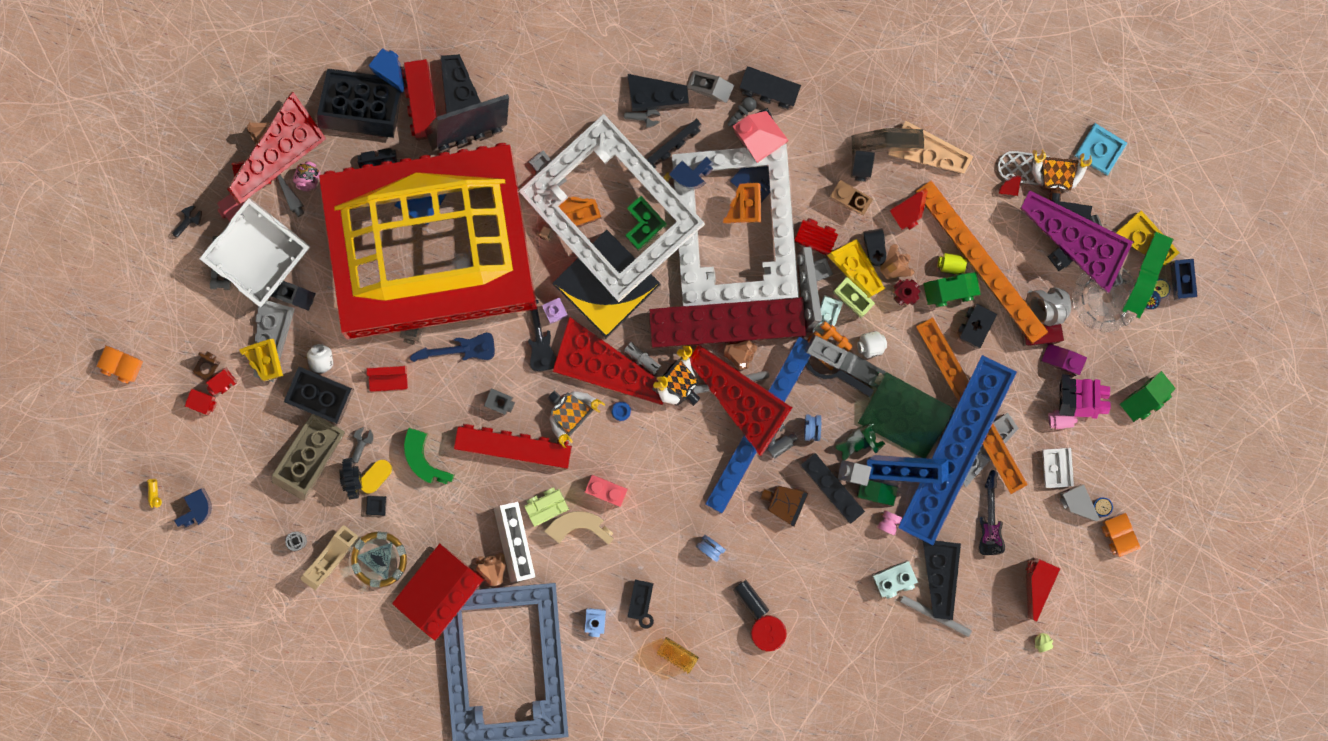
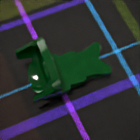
[835,422,885,460]

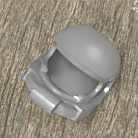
[1025,287,1071,326]

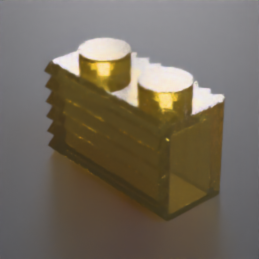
[657,637,699,674]

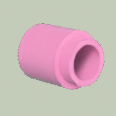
[1048,410,1077,430]

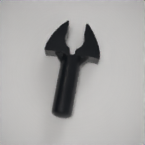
[172,206,202,238]

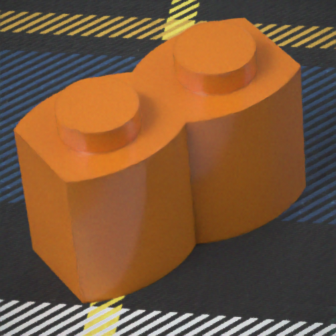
[96,345,143,384]
[1101,513,1141,557]

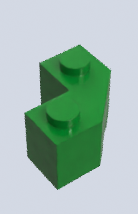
[923,272,981,308]

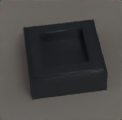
[366,495,387,516]

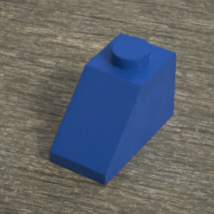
[369,48,404,92]

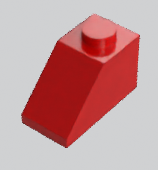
[890,189,928,230]

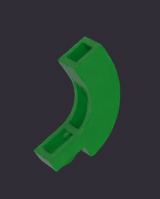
[404,428,455,484]

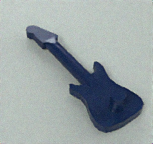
[410,333,495,362]

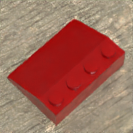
[392,543,485,641]

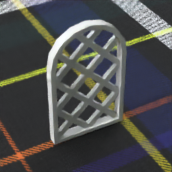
[998,151,1049,186]

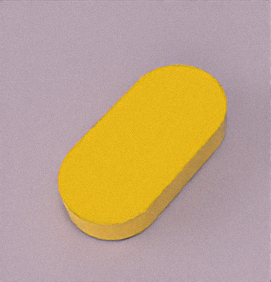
[361,460,392,493]

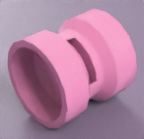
[877,510,902,535]

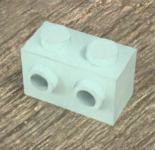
[872,561,918,599]

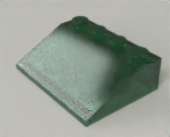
[858,372,954,458]

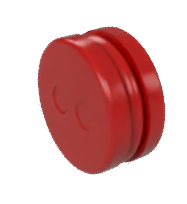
[751,615,787,652]

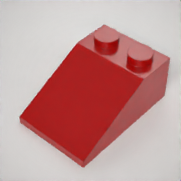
[1025,558,1061,622]

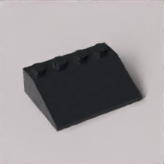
[317,68,401,138]
[425,94,509,152]

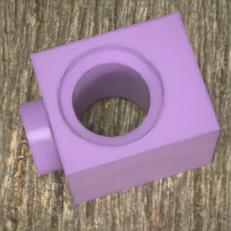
[542,298,568,324]

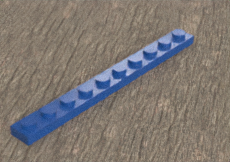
[706,337,811,513]

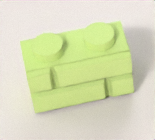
[833,278,875,318]
[524,487,569,527]

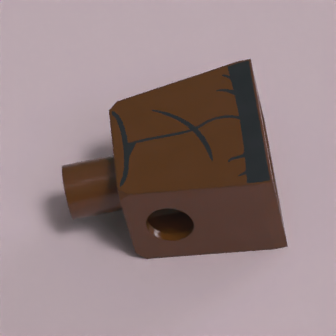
[760,485,808,527]

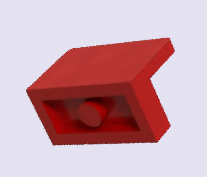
[366,366,408,392]

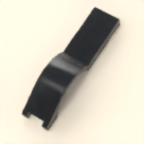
[805,360,874,397]

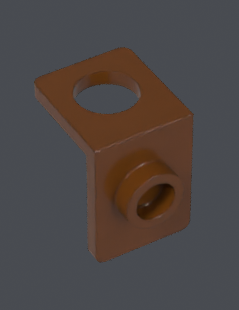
[193,351,220,380]

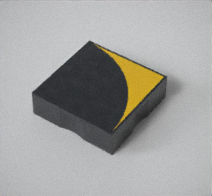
[552,229,661,339]

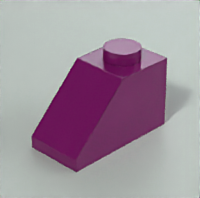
[1041,343,1087,376]

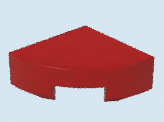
[999,176,1021,196]

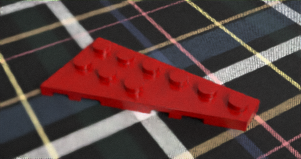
[553,317,664,406]
[690,345,793,456]

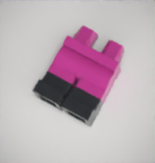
[1059,374,1111,419]

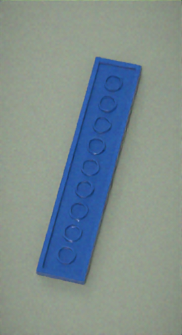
[898,355,1017,545]

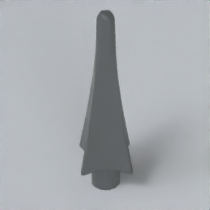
[277,174,304,217]

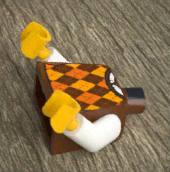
[1032,149,1092,201]

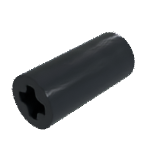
[733,580,769,620]

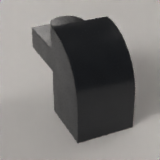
[1047,247,1073,271]

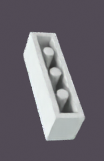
[494,502,535,583]

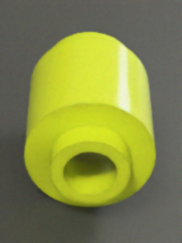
[937,253,967,275]

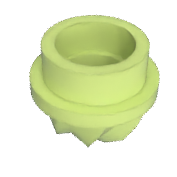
[1035,633,1053,653]

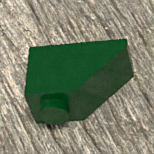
[856,480,898,506]

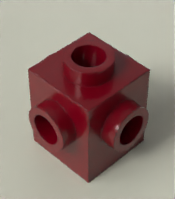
[892,279,921,307]

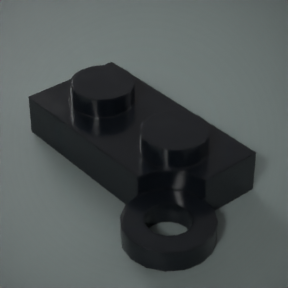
[628,579,654,629]

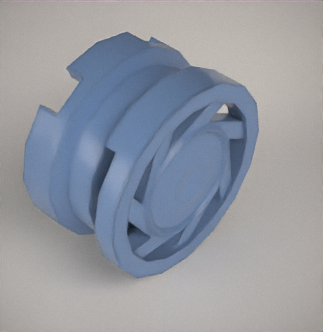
[804,414,822,441]
[696,534,726,562]

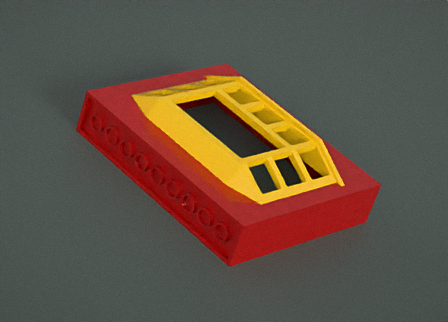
[319,143,537,340]

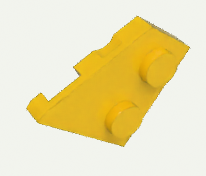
[239,339,283,381]

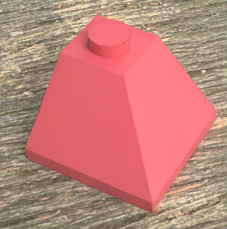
[733,111,788,163]

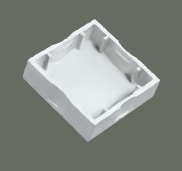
[199,198,310,308]

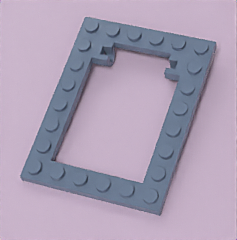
[444,583,569,741]

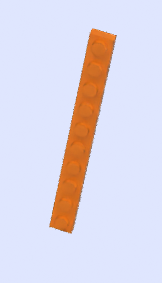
[916,180,1048,344]
[916,317,1028,494]

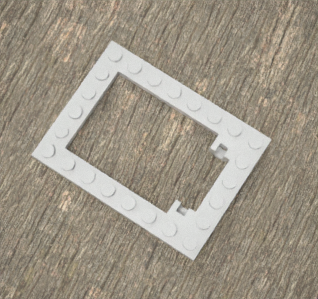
[519,114,705,302]
[672,144,799,306]

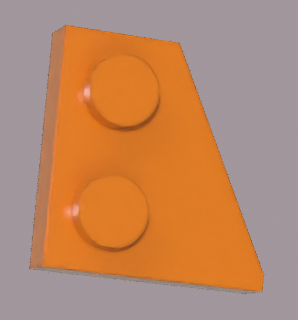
[723,183,761,224]
[558,196,602,227]

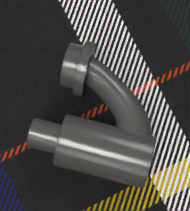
[767,423,798,459]

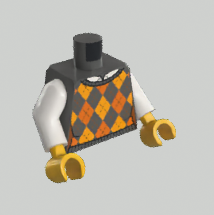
[547,390,605,448]

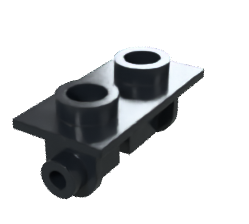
[357,148,397,168]

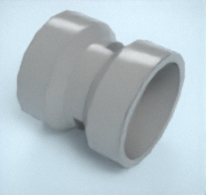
[285,531,307,551]

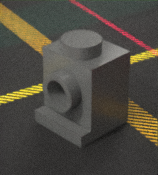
[484,388,515,415]

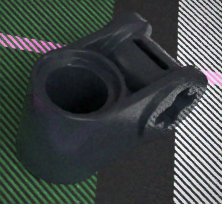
[863,228,887,266]

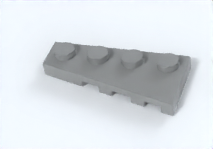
[797,247,822,332]
[254,301,295,382]
[963,413,1019,487]

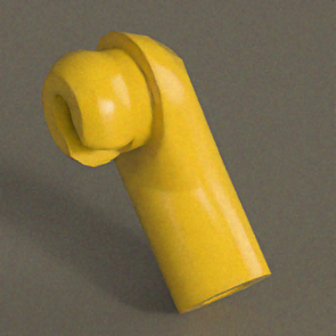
[147,479,162,508]

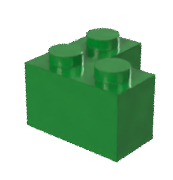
[625,196,667,251]
[1119,371,1176,422]

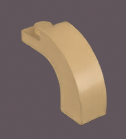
[545,511,614,545]
[300,525,359,591]

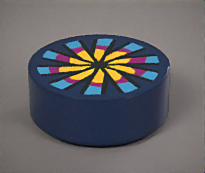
[1146,290,1161,310]

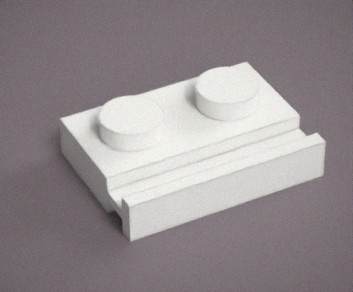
[1042,448,1074,488]

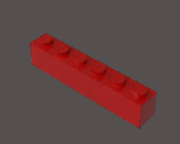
[454,423,572,469]

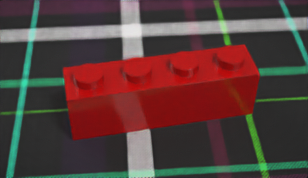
[401,59,437,140]

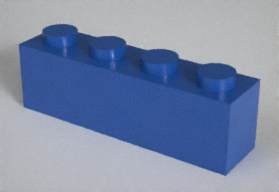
[867,455,948,484]

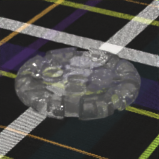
[1072,267,1137,332]

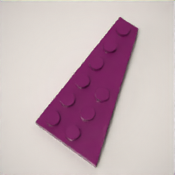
[1020,190,1133,294]

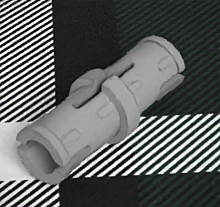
[624,342,661,375]

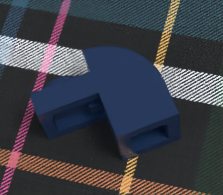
[669,156,714,189]
[174,488,212,528]

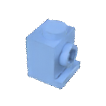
[585,608,606,637]

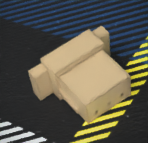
[537,226,551,241]

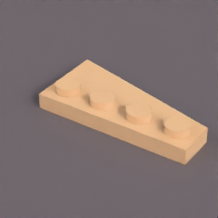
[888,121,973,174]

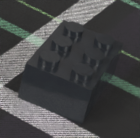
[284,366,354,424]

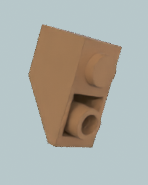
[829,180,873,216]

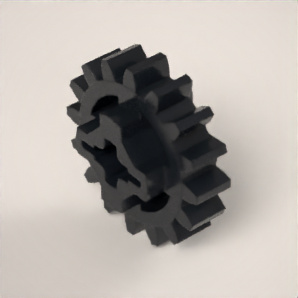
[339,458,363,500]

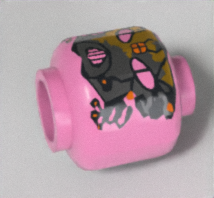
[293,161,320,191]

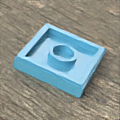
[1075,123,1127,176]

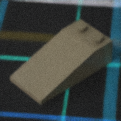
[271,414,345,501]

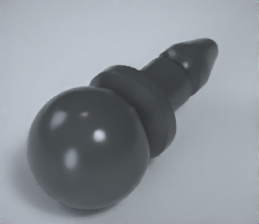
[727,97,757,126]

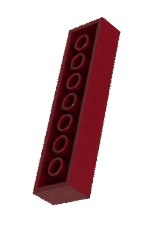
[648,297,806,348]

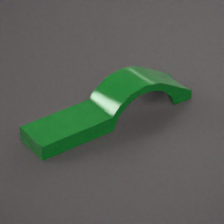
[1122,232,1174,319]

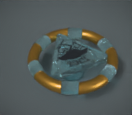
[351,531,407,588]

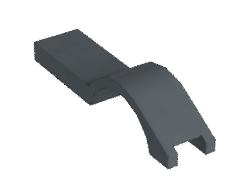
[804,334,886,388]

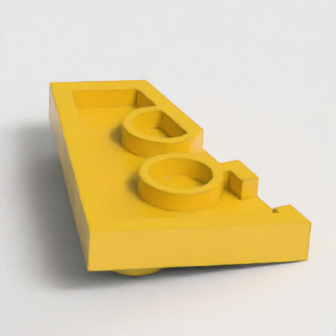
[1116,210,1180,266]
[827,239,885,298]

